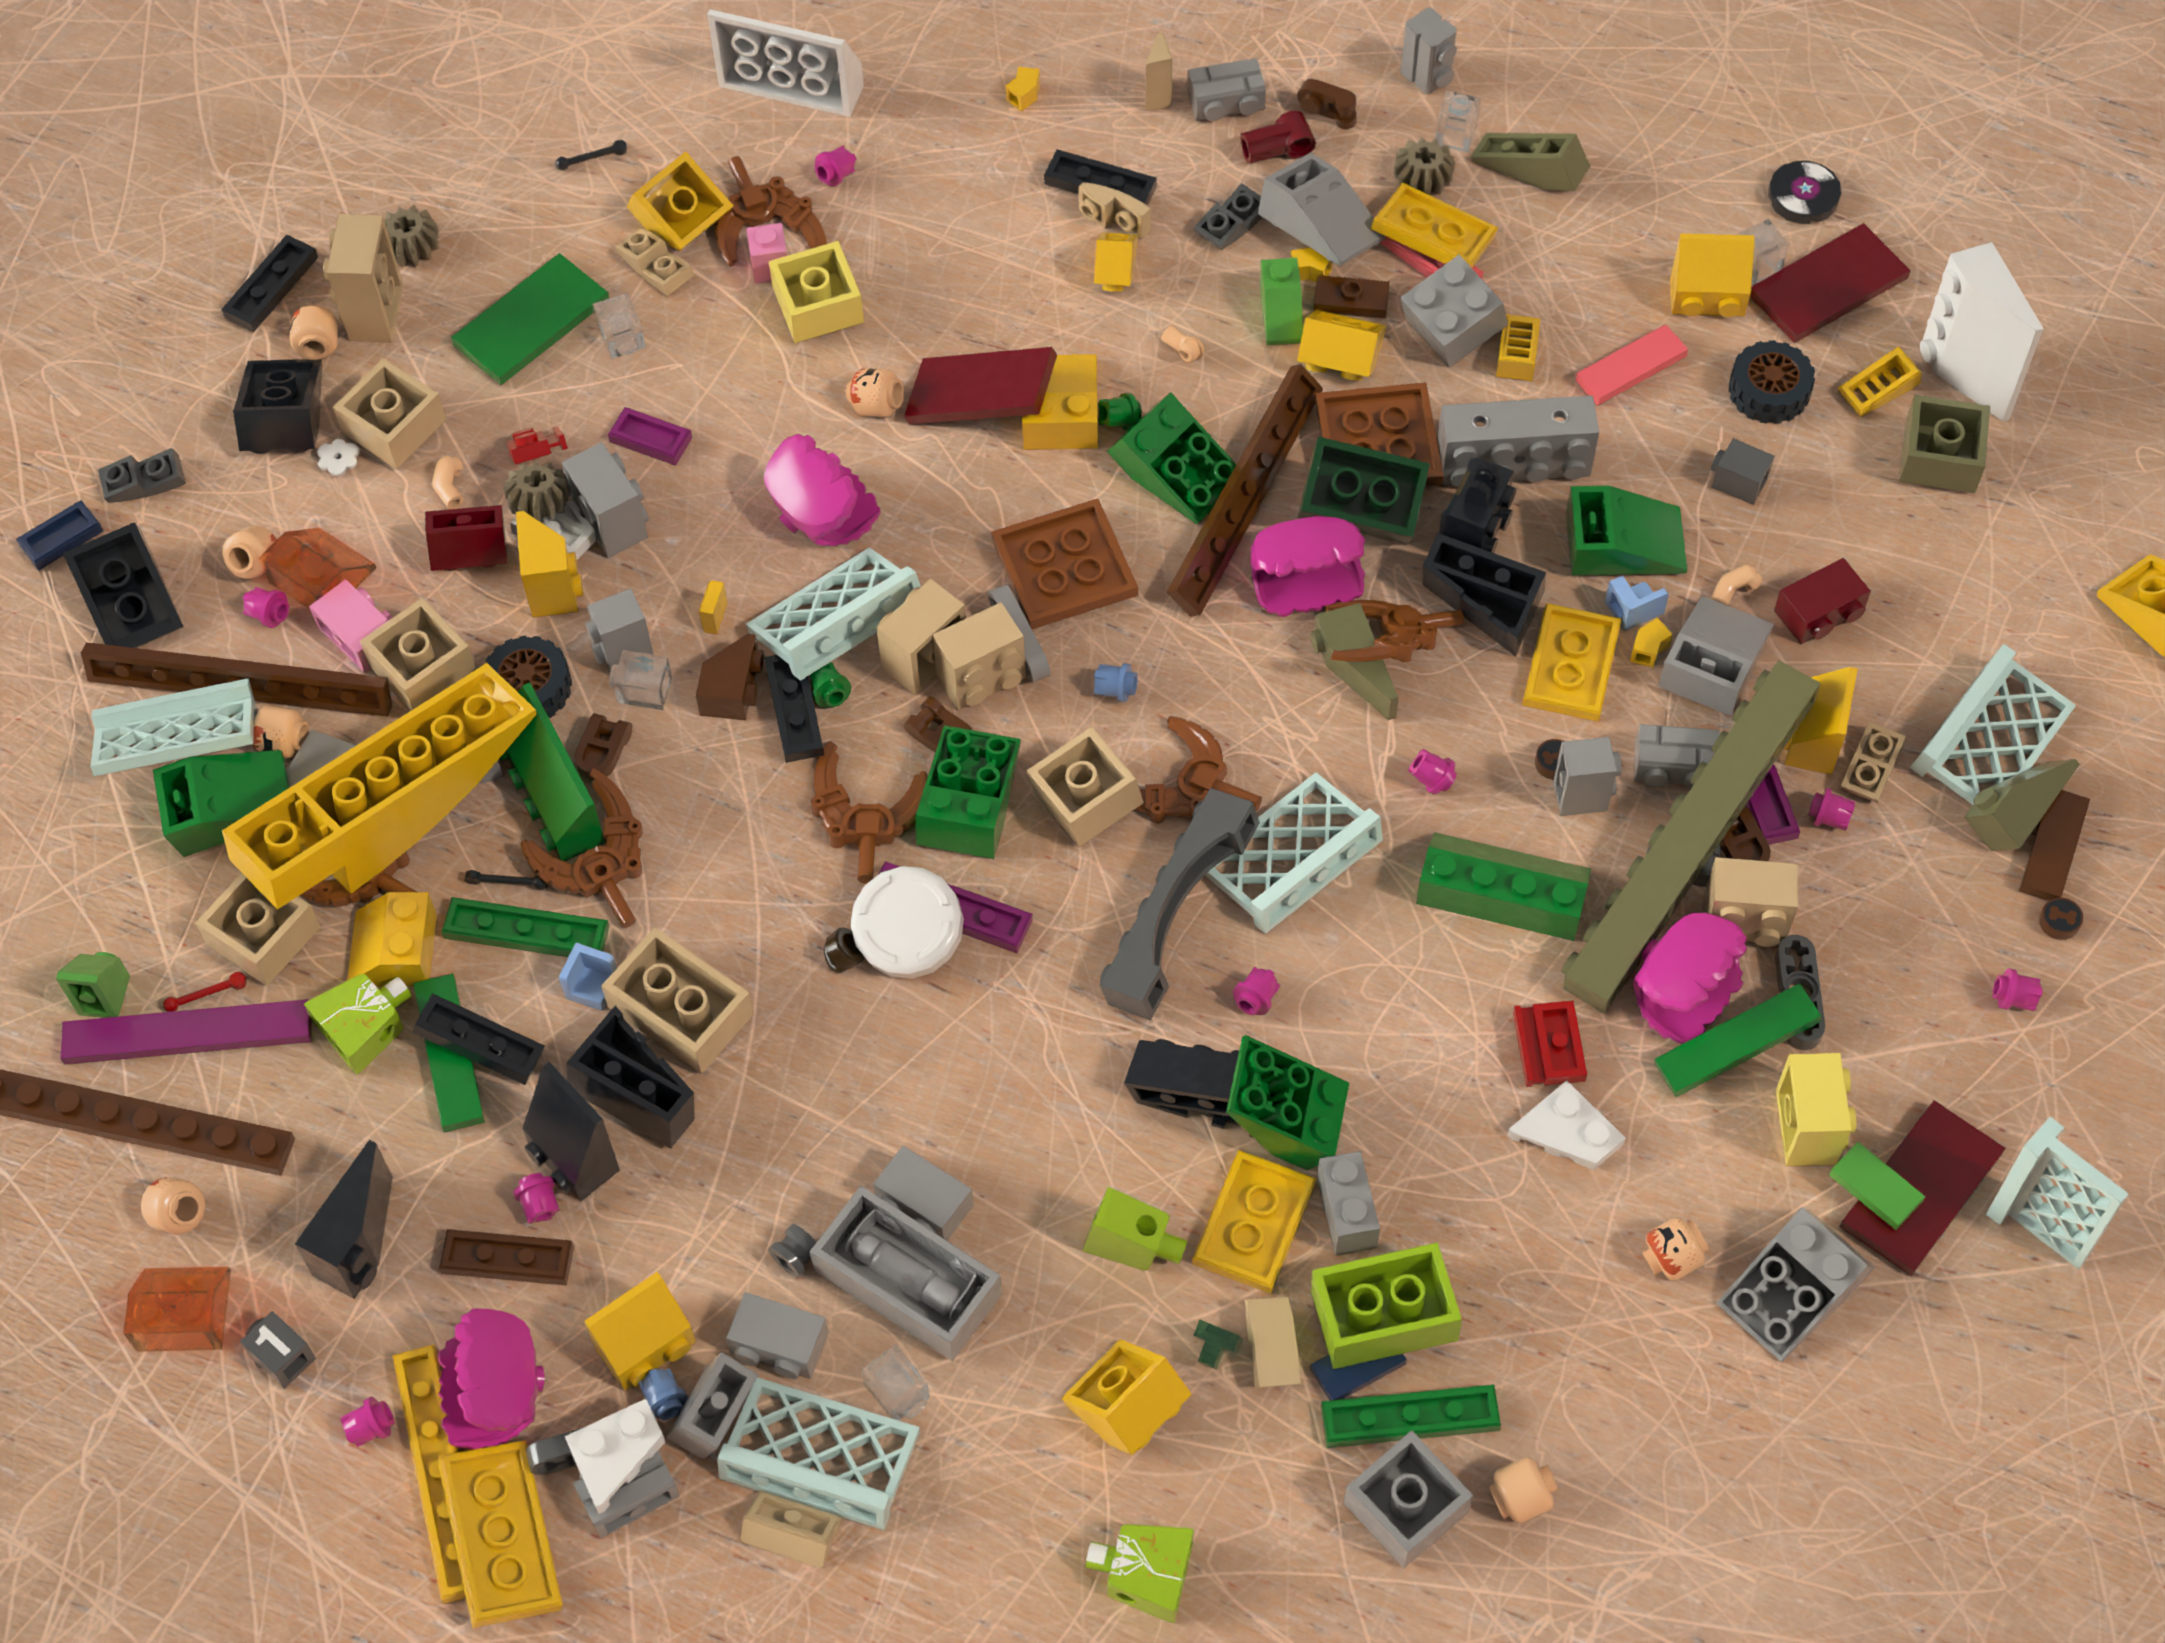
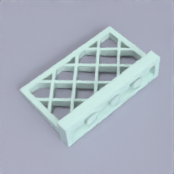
[746,547,921,680]
[1910,644,2076,805]
[90,678,258,776]
[1205,772,1383,934]
[1986,1117,2129,1269]
[717,1377,920,1530]

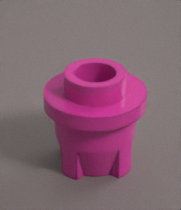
[815,145,857,187]
[243,587,289,628]
[1408,748,1457,795]
[1808,787,1855,831]
[1233,967,1281,1015]
[1993,968,2043,1011]
[513,1173,560,1224]
[340,1396,394,1447]

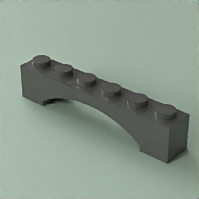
[1099,788,1260,1020]

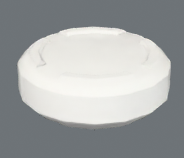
[850,866,964,979]

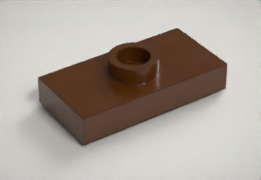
[1313,275,1390,318]

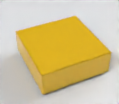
[699,580,728,635]

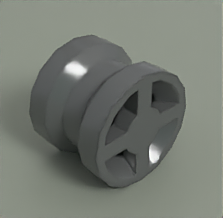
[768,1224,817,1278]

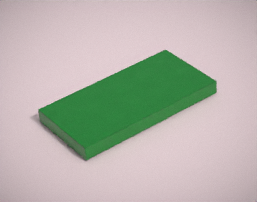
[451,253,610,385]

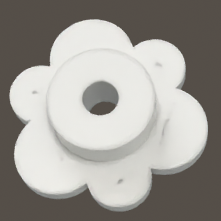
[317,439,359,476]

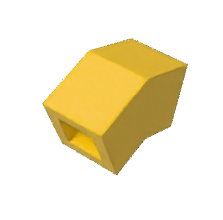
[1006,66,1040,112]
[1290,248,1333,282]
[1630,618,1673,668]

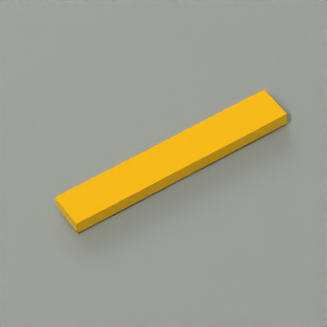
[392,1344,466,1604]

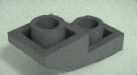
[1194,183,1262,250]
[98,448,186,503]

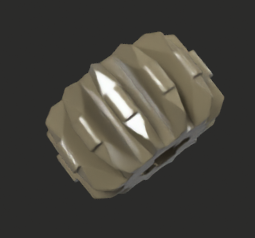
[1394,136,1455,195]
[385,205,439,267]
[504,460,570,521]

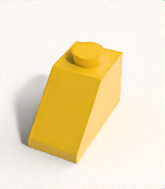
[1094,232,1138,292]

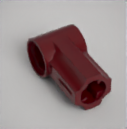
[1240,110,1317,163]

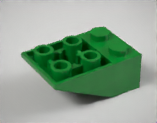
[1107,392,1237,524]
[1566,485,1687,575]
[916,725,1021,859]
[153,750,290,857]
[1226,1035,1349,1171]

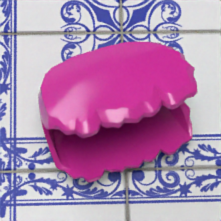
[764,434,881,547]
[1250,516,1365,617]
[1633,913,1747,1044]
[438,1308,545,1450]

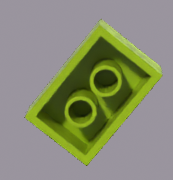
[1311,1242,1462,1369]

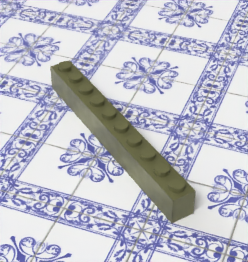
[1561,660,1820,1014]

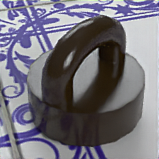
[824,927,865,974]

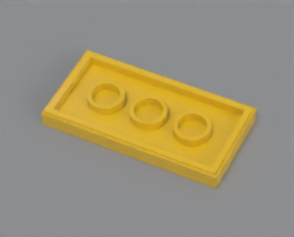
[438,1440,563,1628]

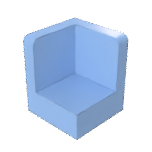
[1605,576,1669,631]
[559,943,617,1011]

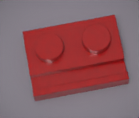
[506,426,568,465]
[1513,1000,1587,1087]

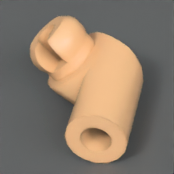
[1161,325,1205,362]
[432,455,464,509]
[1710,565,1762,605]

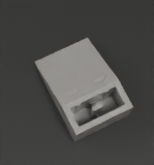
[1258,153,1386,266]
[1659,596,1774,716]
[1716,1207,1875,1362]

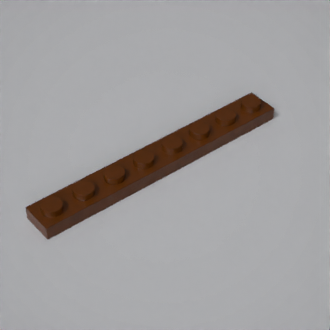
[1166,364,1323,617]
[81,642,392,716]
[0,1069,295,1176]

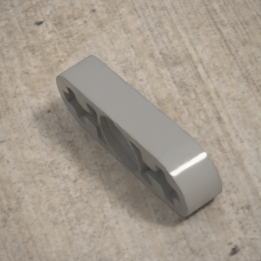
[988,585,1050,683]

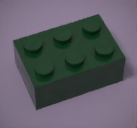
[1297,436,1430,544]

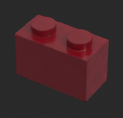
[425,505,508,571]
[1774,557,1871,644]

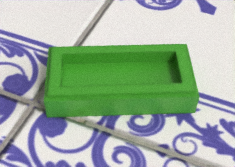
[1829,1142,1925,1230]

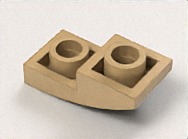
[1079,183,1151,239]
[615,227,695,296]
[1840,722,1906,803]
[1245,1297,1301,1388]

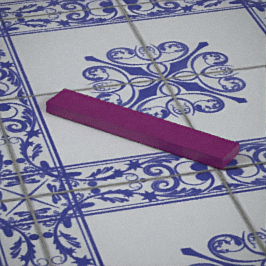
[60,999,312,1065]

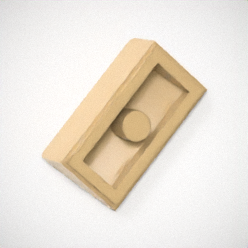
[1146,33,1172,111]
[741,1490,842,1568]

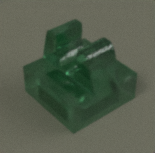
[1193,1320,1244,1369]

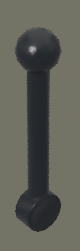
[555,140,627,170]
[464,870,547,890]

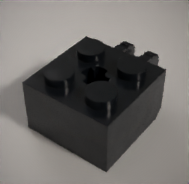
[1439,457,1517,553]

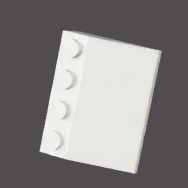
[707,9,864,117]
[1920,242,2044,422]

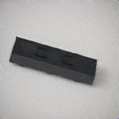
[1044,149,1157,206]
[221,234,318,333]
[764,655,824,763]
[412,993,545,1085]

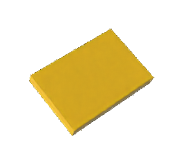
[1371,183,1498,269]
[1522,603,1622,722]
[1192,1150,1317,1294]

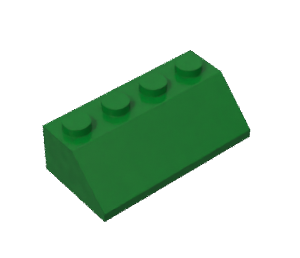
[500,683,605,862]
[1416,832,1591,941]

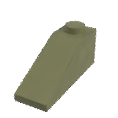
[1471,133,1590,191]
[1310,603,1398,720]
[1964,759,2080,851]

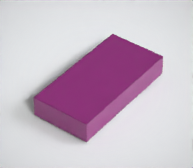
[608,407,692,466]
[1746,765,1800,845]

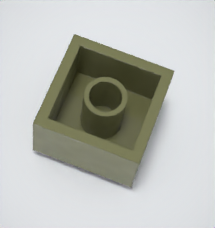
[1899,395,1990,493]

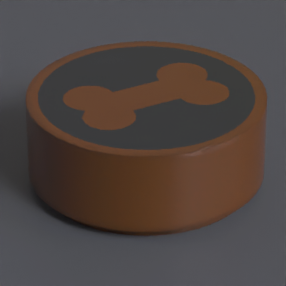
[1535,739,1565,780]
[2039,897,2083,940]

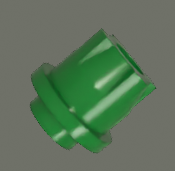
[1098,393,1142,430]
[809,662,851,708]

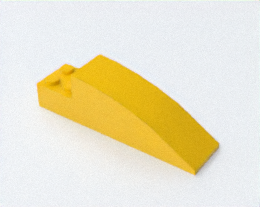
[222,663,537,910]

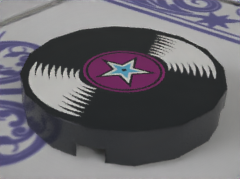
[1768,161,1842,224]

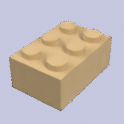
[323,214,404,343]
[601,927,754,1074]

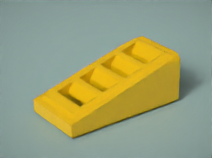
[1496,314,1541,381]
[1838,346,1922,417]

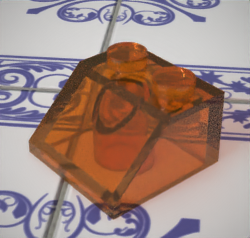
[259,527,377,609]
[123,1266,231,1352]

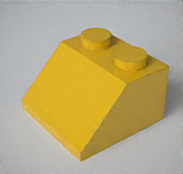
[626,151,734,251]
[1670,233,1755,317]
[1297,310,1387,381]
[516,511,584,618]
[1784,667,1858,775]
[347,892,437,987]
[584,1271,696,1391]
[1061,1339,1192,1455]

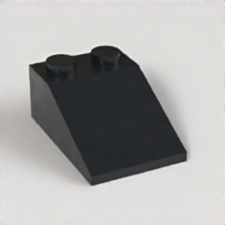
[233,359,323,454]
[63,522,184,648]
[522,1062,620,1202]
[295,1139,393,1299]

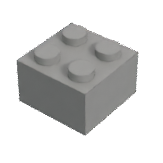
[1400,255,1508,368]
[562,442,649,558]
[1344,1430,1473,1569]

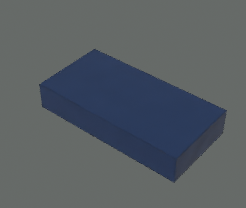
[16,500,104,571]
[1310,1354,1407,1401]

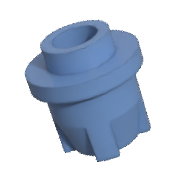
[1094,663,1138,702]
[638,1368,688,1420]

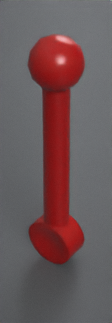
[163,972,247,1012]

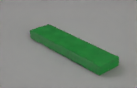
[441,897,610,957]
[413,973,485,1133]
[1655,983,1822,1097]
[1321,1384,1501,1448]

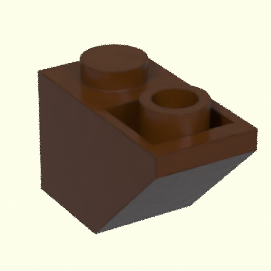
[696,634,764,721]

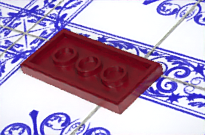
[1750,223,1911,343]
[904,347,1057,425]
[1839,1100,2006,1277]

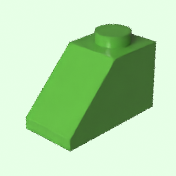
[1259,258,1303,345]
[56,952,130,1018]

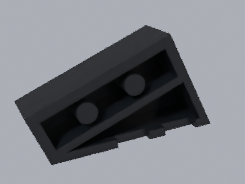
[1423,533,1546,657]
[566,1005,695,1149]
[1124,1039,1253,1138]

